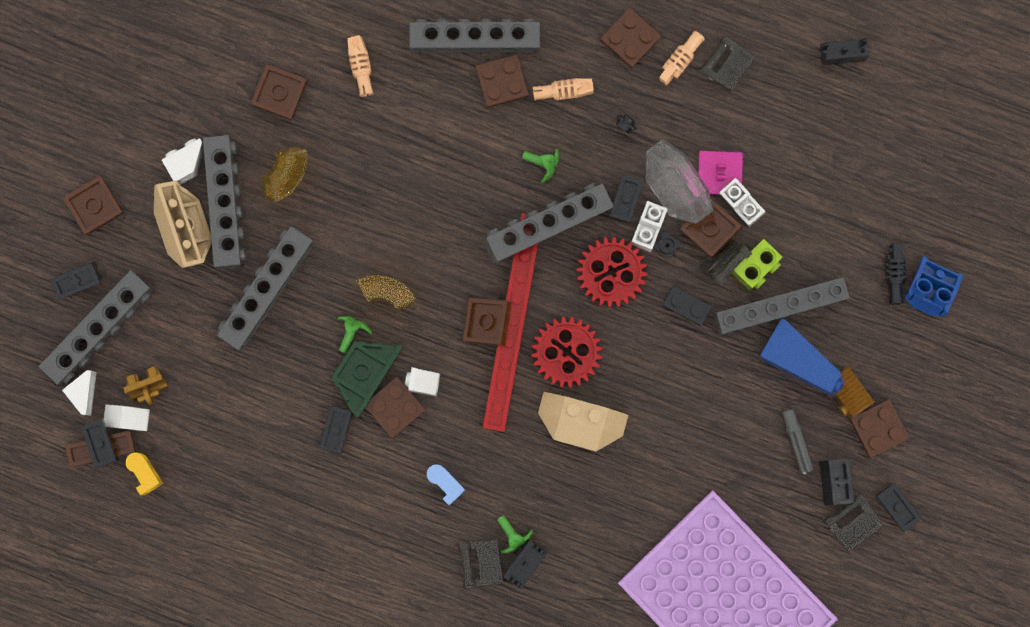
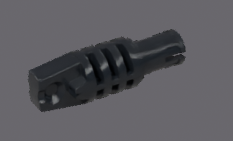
[885,243,906,305]

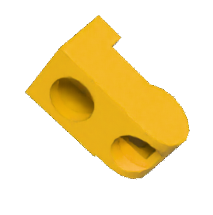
[126,453,164,496]

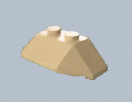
[154,181,212,268]
[538,392,628,451]

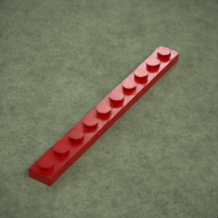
[483,213,538,432]

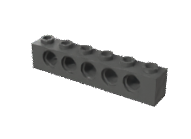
[409,19,540,53]
[203,135,247,270]
[482,183,614,264]
[217,226,315,351]
[38,270,154,386]
[713,277,850,336]

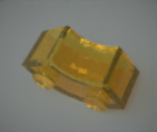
[261,146,307,202]
[356,275,417,311]

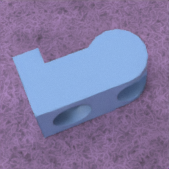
[427,464,465,505]

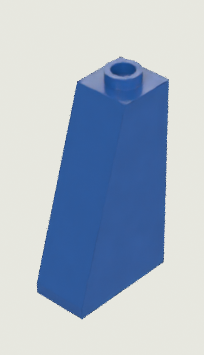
[760,318,844,397]

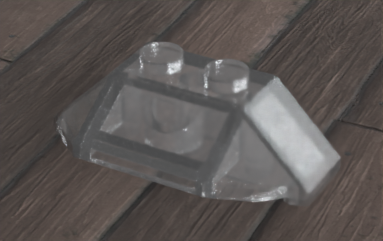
[646,139,713,224]

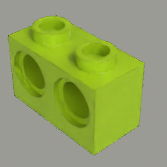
[730,239,782,291]

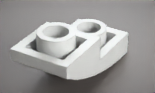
[719,178,765,227]
[631,201,668,252]

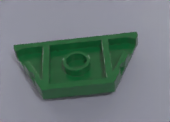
[331,341,403,419]

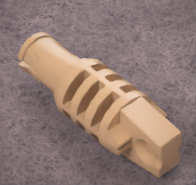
[660,31,704,85]
[348,35,373,97]
[533,78,593,101]

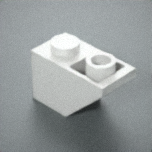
[162,138,204,185]
[405,368,440,396]

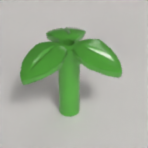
[522,149,559,183]
[337,316,372,353]
[497,515,533,553]

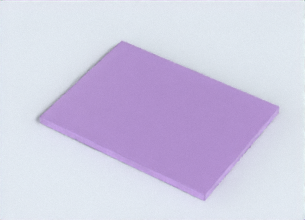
[618,490,838,627]

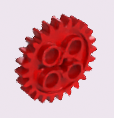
[576,237,648,308]
[531,317,602,388]

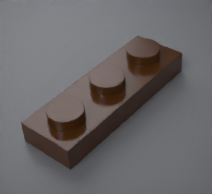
[65,430,136,467]

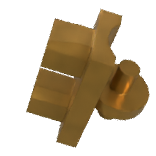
[123,366,169,405]

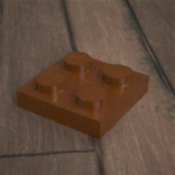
[600,7,661,69]
[475,54,529,108]
[251,64,307,120]
[63,175,124,236]
[680,198,742,259]
[462,298,511,346]
[365,377,426,439]
[849,399,910,458]

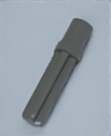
[782,408,813,474]

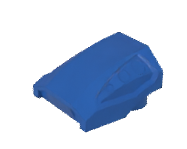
[905,256,963,317]

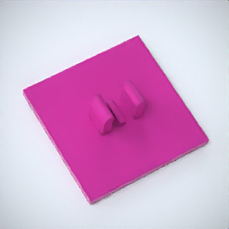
[698,151,743,195]

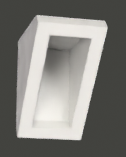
[62,370,97,416]
[104,405,150,431]

